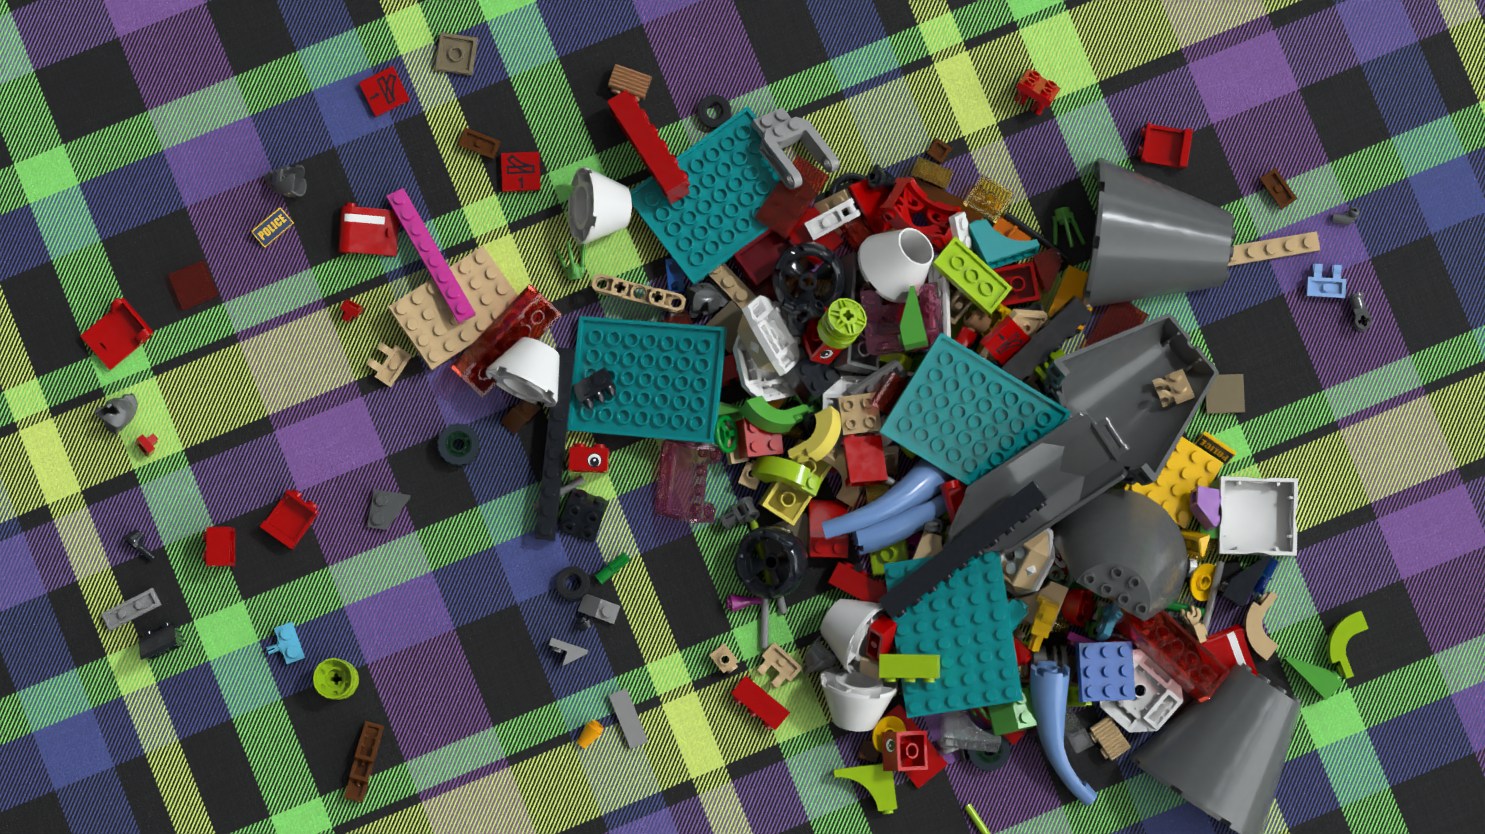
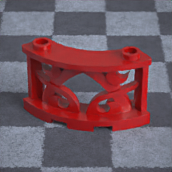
[879,177,962,251]

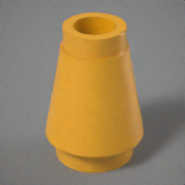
[577,719,604,749]

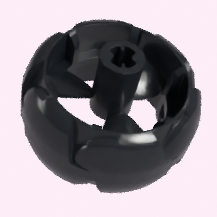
[772,242,845,316]
[734,525,809,599]

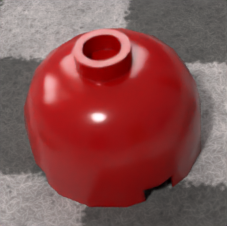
[1061,588,1095,627]

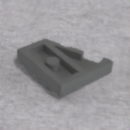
[367,489,411,530]

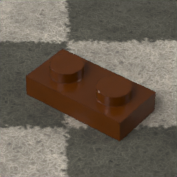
[458,127,501,160]
[1259,168,1297,210]

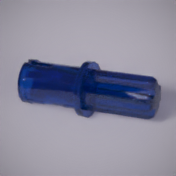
[1253,558,1279,595]

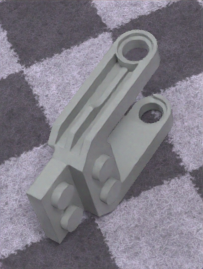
[751,107,839,190]

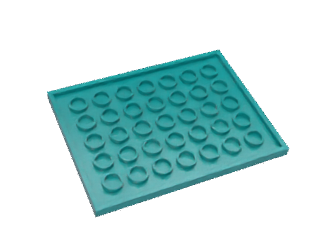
[630,106,817,285]
[567,316,727,444]
[879,332,1071,486]
[883,551,1023,718]

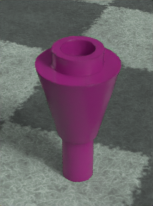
[725,594,762,613]

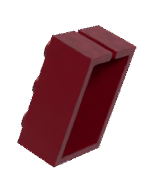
[731,221,796,289]

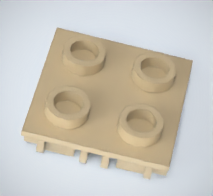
[838,392,881,435]

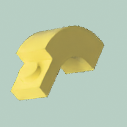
[788,406,841,463]

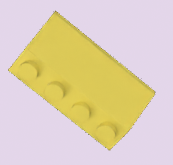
[758,439,832,526]

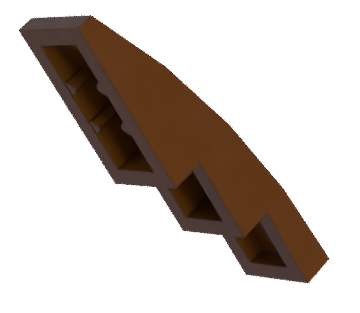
[913,177,985,225]
[344,721,384,804]

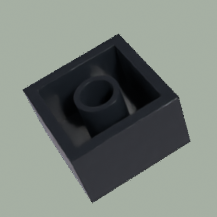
[783,354,841,405]

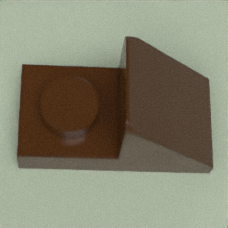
[501,400,542,435]

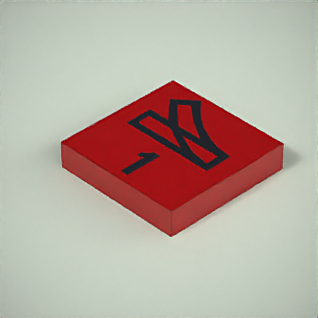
[359,66,410,117]
[501,152,541,192]
[980,315,1030,364]

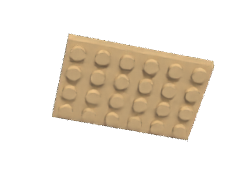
[388,246,526,371]

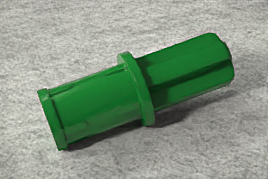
[595,552,630,584]

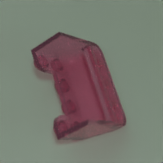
[860,282,943,356]
[655,439,722,523]

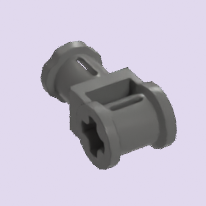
[1347,292,1372,332]
[719,496,760,531]

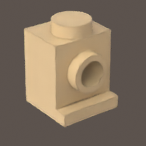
[738,460,760,491]
[710,643,738,674]

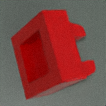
[340,299,364,323]
[135,433,158,458]

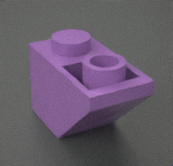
[1190,486,1221,531]

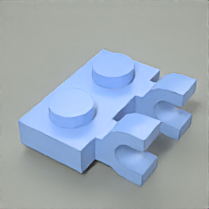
[1306,264,1346,298]

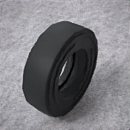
[698,95,731,129]
[556,566,590,601]

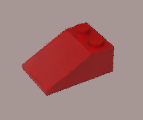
[807,500,849,559]

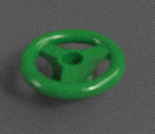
[714,415,739,453]

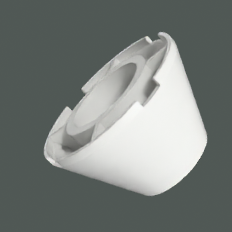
[568,167,632,244]
[858,228,934,303]
[486,337,560,407]
[821,599,892,673]
[820,666,898,732]

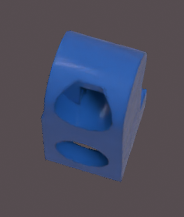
[665,258,684,293]

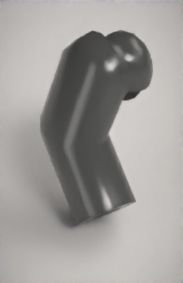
[1331,207,1360,225]

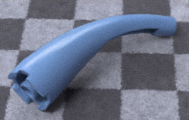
[821,458,957,539]
[852,492,947,555]
[1030,661,1097,806]

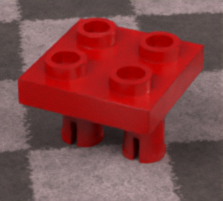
[1014,69,1061,115]

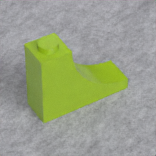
[833,763,897,814]

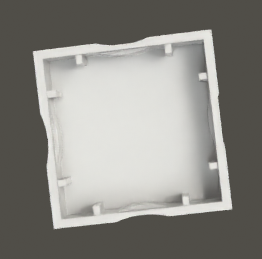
[1216,476,1298,556]

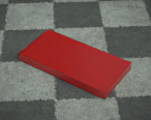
[871,704,948,788]

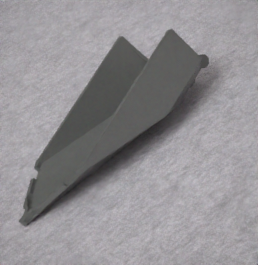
[943,409,1131,552]

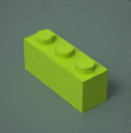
[879,654,940,682]

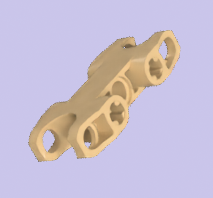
[591,274,687,313]

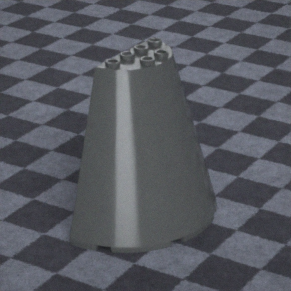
[1082,158,1235,308]
[1044,313,1219,486]
[1049,487,1188,621]
[1129,663,1302,834]

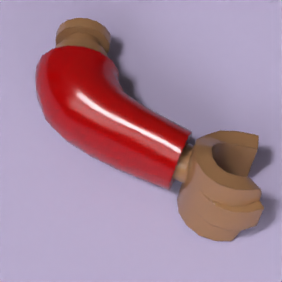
[954,309,991,349]

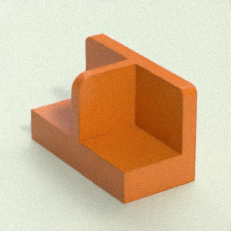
[992,217,1031,241]

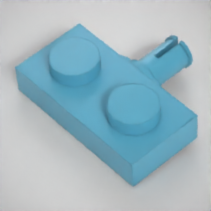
[1095,600,1123,642]
[266,622,305,664]

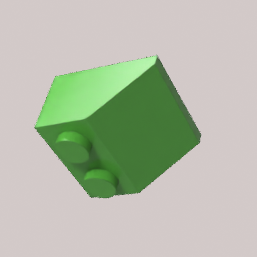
[987,687,1037,736]

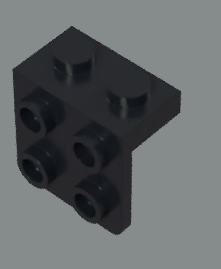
[559,488,610,542]

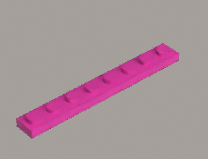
[386,188,476,324]

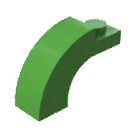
[740,395,808,433]

